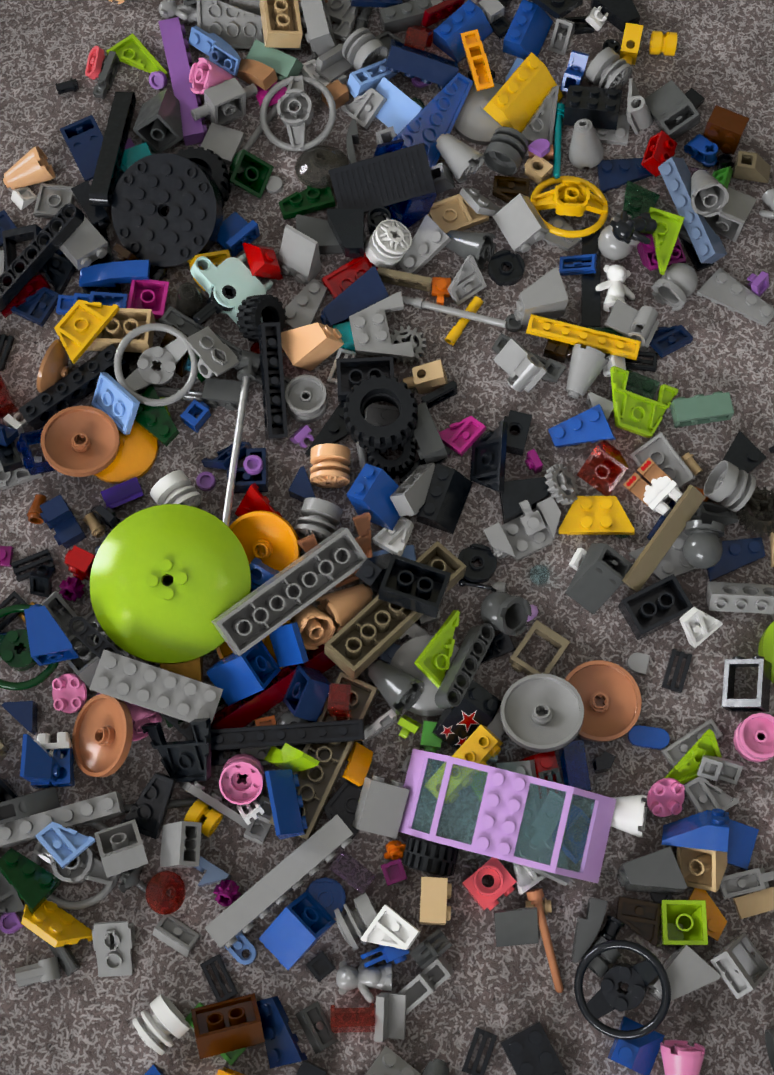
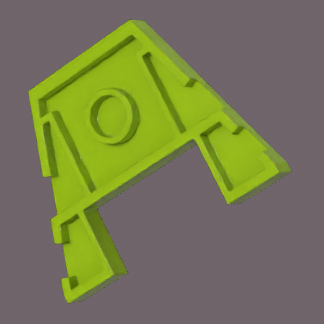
[610,366,679,438]

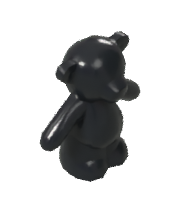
[610,211,657,244]

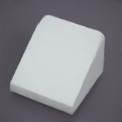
[11,186,37,210]
[603,355,626,377]

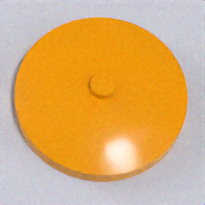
[94,420,159,484]
[229,511,300,571]

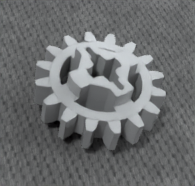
[390,325,427,366]
[545,464,579,506]

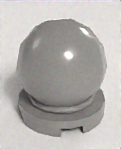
[598,213,640,261]
[651,262,698,311]

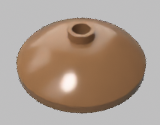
[36,339,69,393]

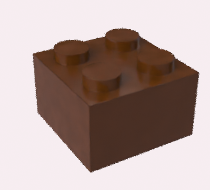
[703,105,750,155]

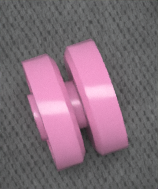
[733,713,774,763]

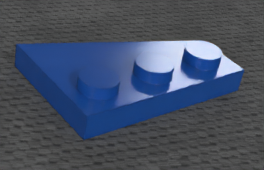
[548,404,616,448]

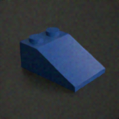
[662,809,729,852]

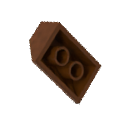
[191,993,265,1059]

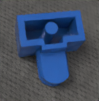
[360,945,409,968]

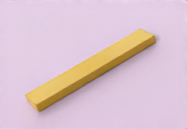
[526,314,641,360]

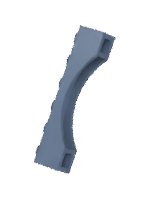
[658,157,727,264]

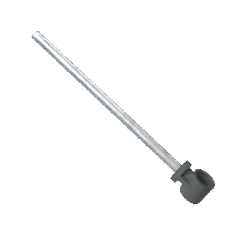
[222,350,260,527]

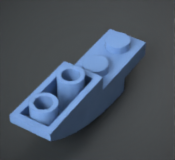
[188,26,241,76]

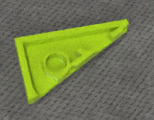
[106,33,169,78]
[648,207,685,275]
[414,610,460,689]
[664,729,722,785]

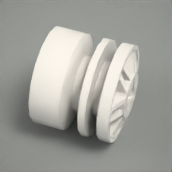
[365,219,412,269]
[150,470,203,508]
[132,994,191,1056]

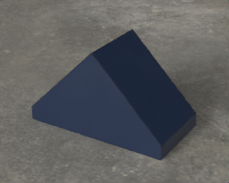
[288,466,316,502]
[1,701,38,735]

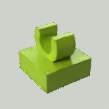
[397,714,422,739]

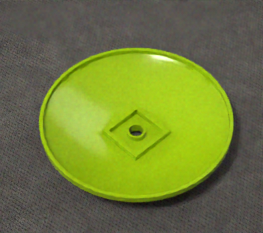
[90,504,251,664]

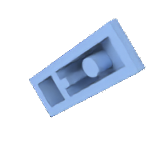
[346,59,400,98]

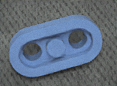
[225,933,257,965]

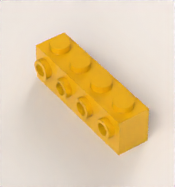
[425,724,503,804]

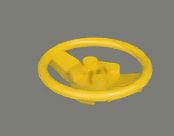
[530,176,608,238]

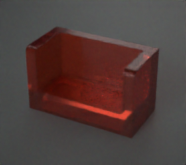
[404,25,434,50]
[328,683,353,718]
[331,1004,375,1033]

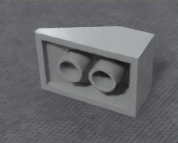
[278,224,321,284]

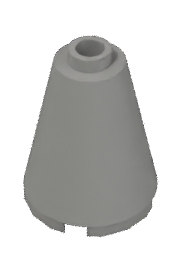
[568,119,604,169]
[436,133,485,183]
[691,170,729,217]
[566,344,609,399]

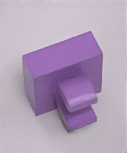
[747,271,769,297]
[289,425,314,448]

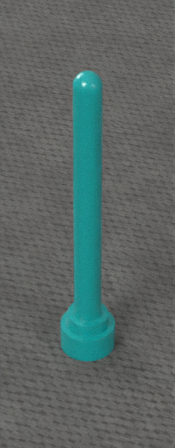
[553,103,565,179]

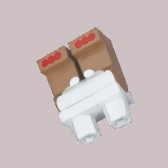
[623,458,683,517]

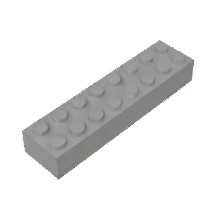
[211,528,367,656]

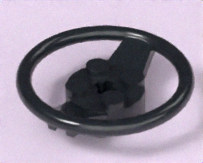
[574,940,671,1040]

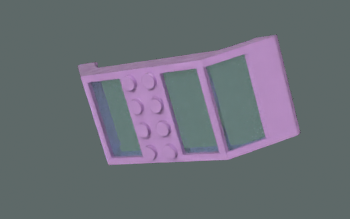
[398,749,616,884]

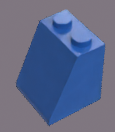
[346,463,401,530]
[24,604,80,666]
[206,640,281,706]
[259,891,336,970]

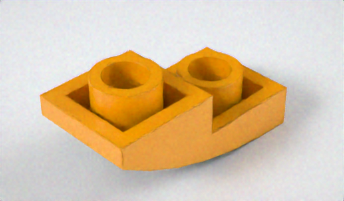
[342,742,373,787]

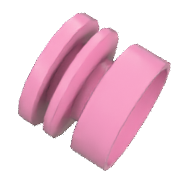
[219,753,265,805]

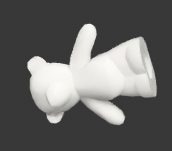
[595,265,635,312]

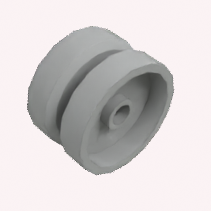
[285,375,328,423]

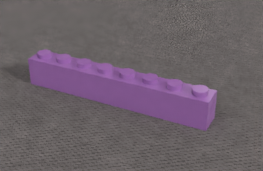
[158,17,207,146]

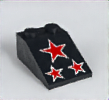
[432,680,502,750]

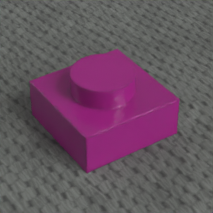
[525,449,543,474]
[0,546,14,567]
[381,859,407,886]

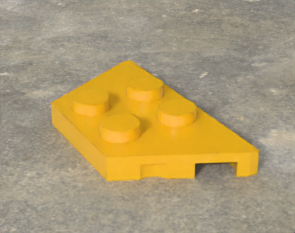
[54,300,120,364]
[558,496,635,535]
[21,900,93,948]

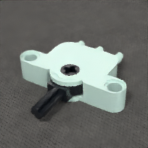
[190,253,273,327]

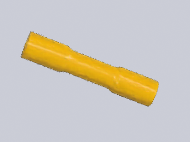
[444,296,483,346]

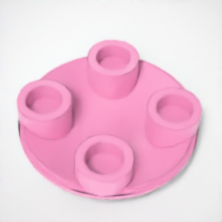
[52,673,87,714]
[647,778,685,817]

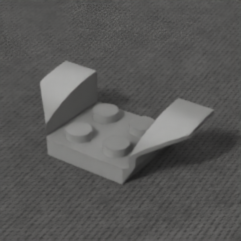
[483,497,561,561]

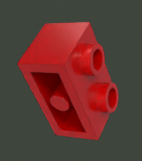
[641,130,677,177]
[64,545,95,581]

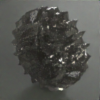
[736,486,774,537]

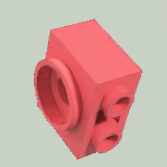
[462,857,516,911]

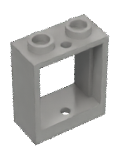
[710,932,771,999]

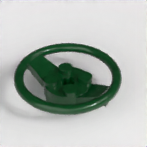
[0,604,59,690]

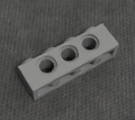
[706,581,774,614]

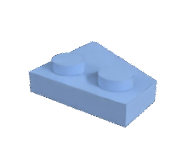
[35,821,95,869]

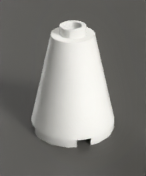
[589,795,647,838]

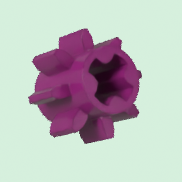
[59,576,85,602]
[213,880,241,906]

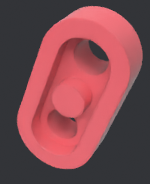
[85,46,105,80]

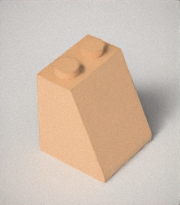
[281,322,344,371]

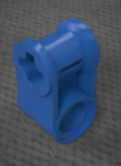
[684,134,718,167]

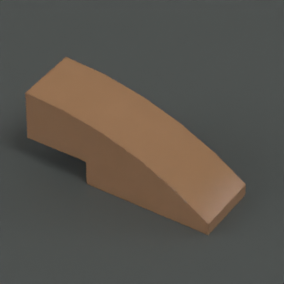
[237,59,278,91]

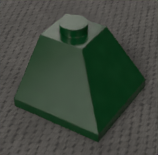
[229,149,274,199]

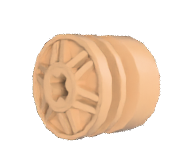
[310,443,351,488]

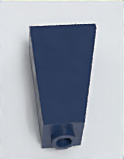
[320,266,389,328]

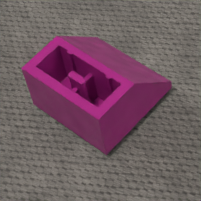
[637,235,686,271]

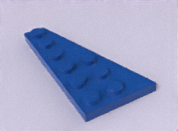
[384,73,474,168]

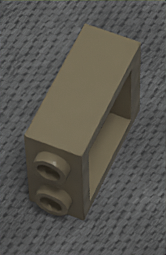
[509,620,570,676]

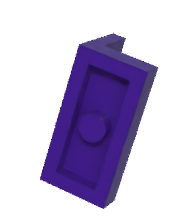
[100,477,144,509]

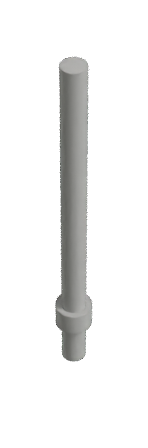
[402,296,507,328]

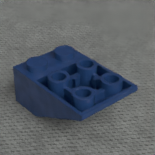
[60,115,104,181]

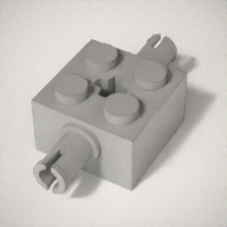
[191,77,258,126]

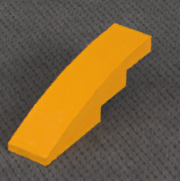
[461,29,494,91]

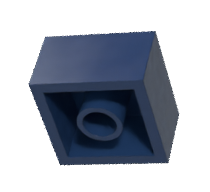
[283,664,332,722]

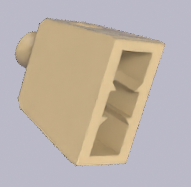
[403,359,448,394]

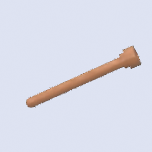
[526,888,564,993]

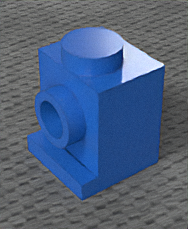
[180,399,211,433]

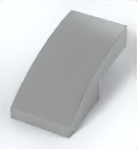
[697,755,743,785]
[244,796,272,846]

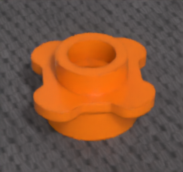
[384,840,406,860]

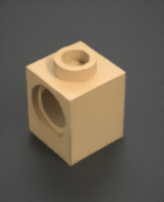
[524,155,553,185]

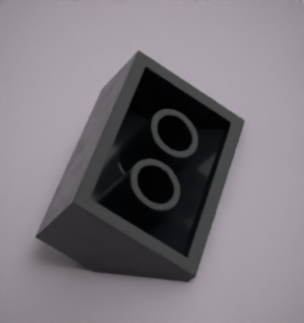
[417,463,473,534]

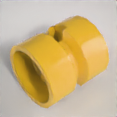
[649,31,677,56]
[184,799,223,837]

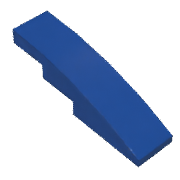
[79,260,151,287]
[56,291,128,315]

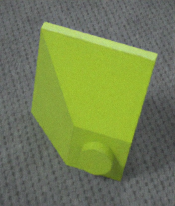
[661,900,708,946]

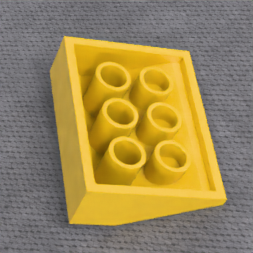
[483,52,563,133]

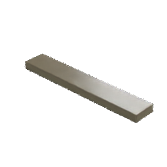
[622,485,706,592]

